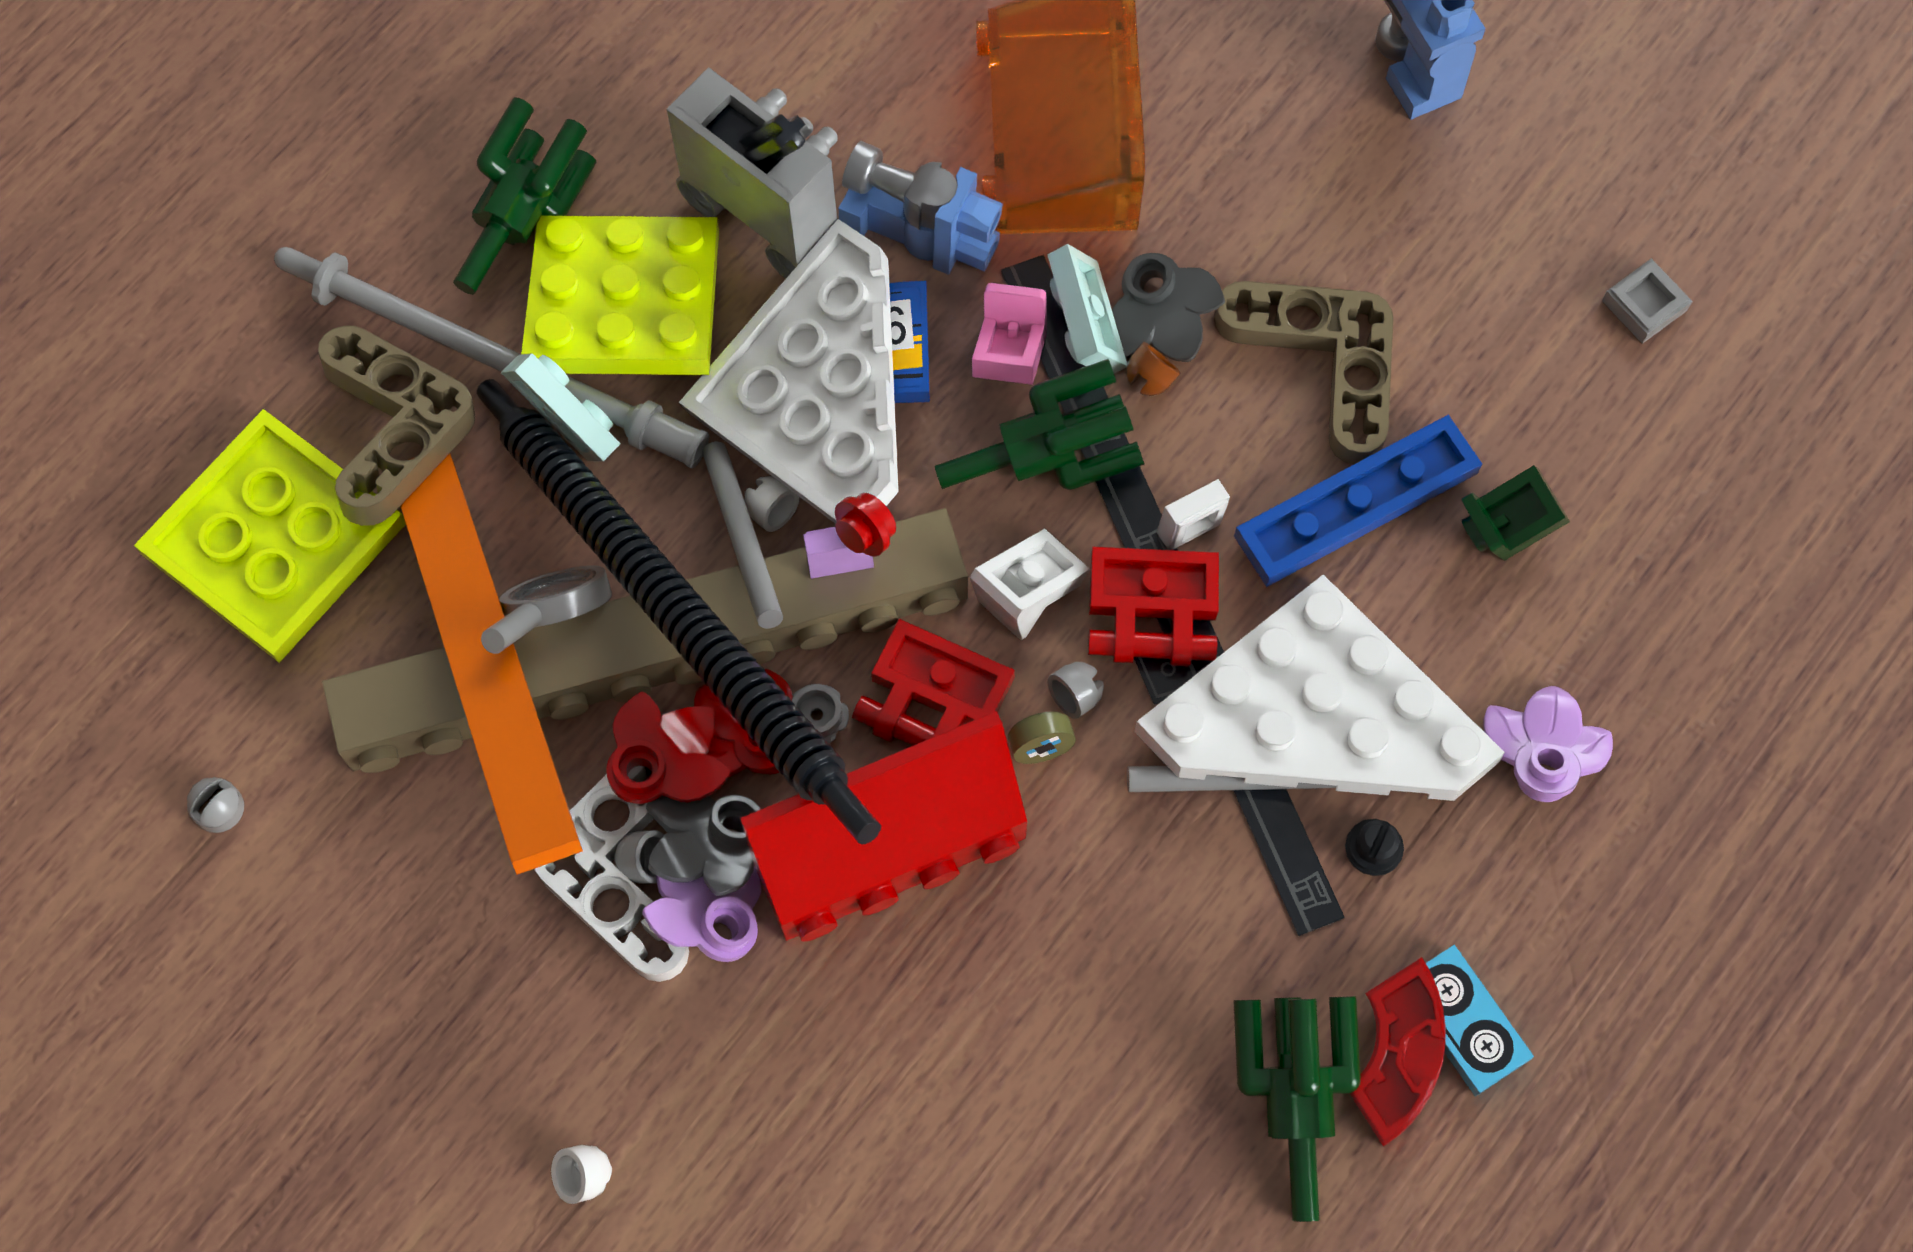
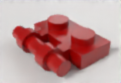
[1088,546,1219,666]
[852,619,1015,746]

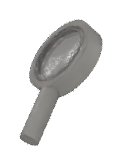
[481,566,612,654]

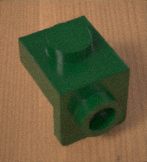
[1461,465,1570,561]

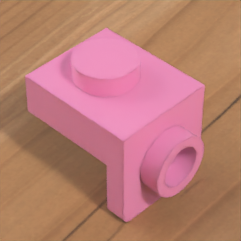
[972,283,1047,385]

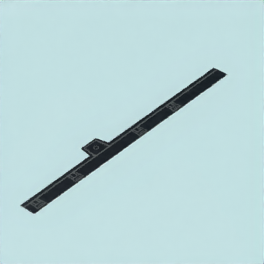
[1001,255,1345,936]

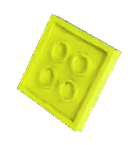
[521,216,719,375]
[134,409,406,663]

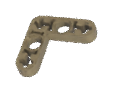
[1214,281,1393,465]
[318,326,475,525]

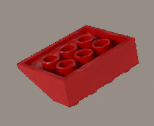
[740,711,1027,942]

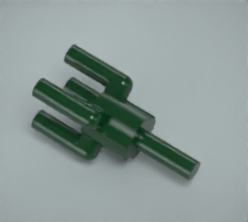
[453,97,597,295]
[934,358,1145,490]
[1233,996,1361,1222]

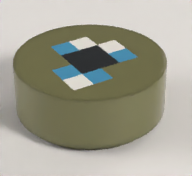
[1008,712,1076,764]

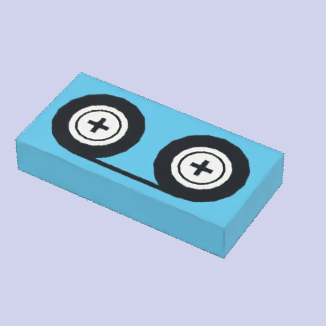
[1426,944,1534,1097]

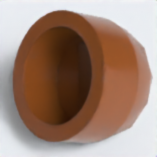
[1126,342,1180,396]

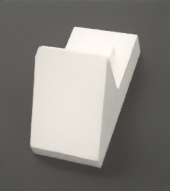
[970,529,1090,640]

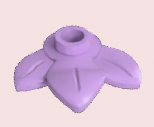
[1483,686,1613,802]
[642,867,761,962]

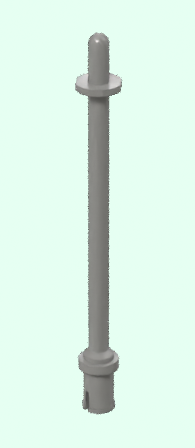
[274,247,710,469]

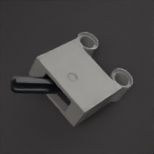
[666,67,838,279]

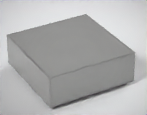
[1602,258,1693,344]

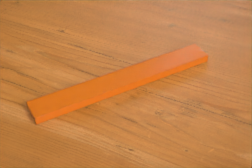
[401,453,583,875]

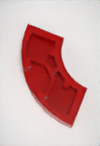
[1349,957,1446,1147]

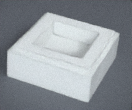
[1157,479,1230,550]

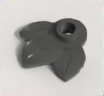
[1112,253,1225,362]
[646,795,761,896]

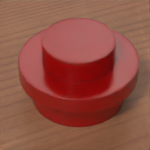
[835,493,896,557]

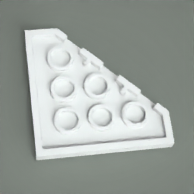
[679,219,899,524]
[1134,575,1505,801]

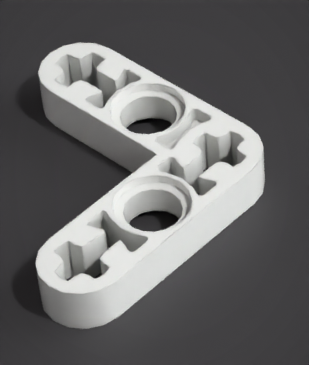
[535,766,689,982]

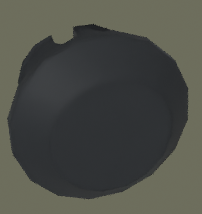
[1345,819,1404,876]

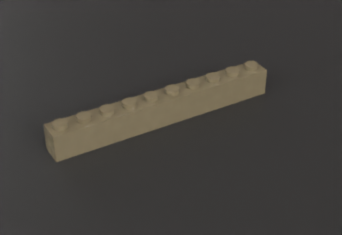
[322,508,968,773]

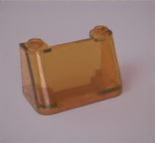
[976,0,1145,234]

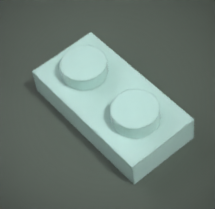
[1047,244,1127,374]
[501,353,621,461]

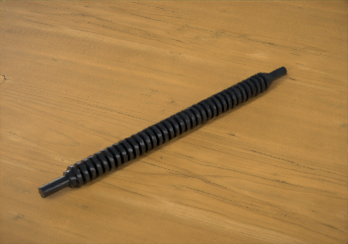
[477,379,881,844]

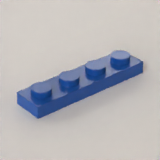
[1234,414,1482,587]

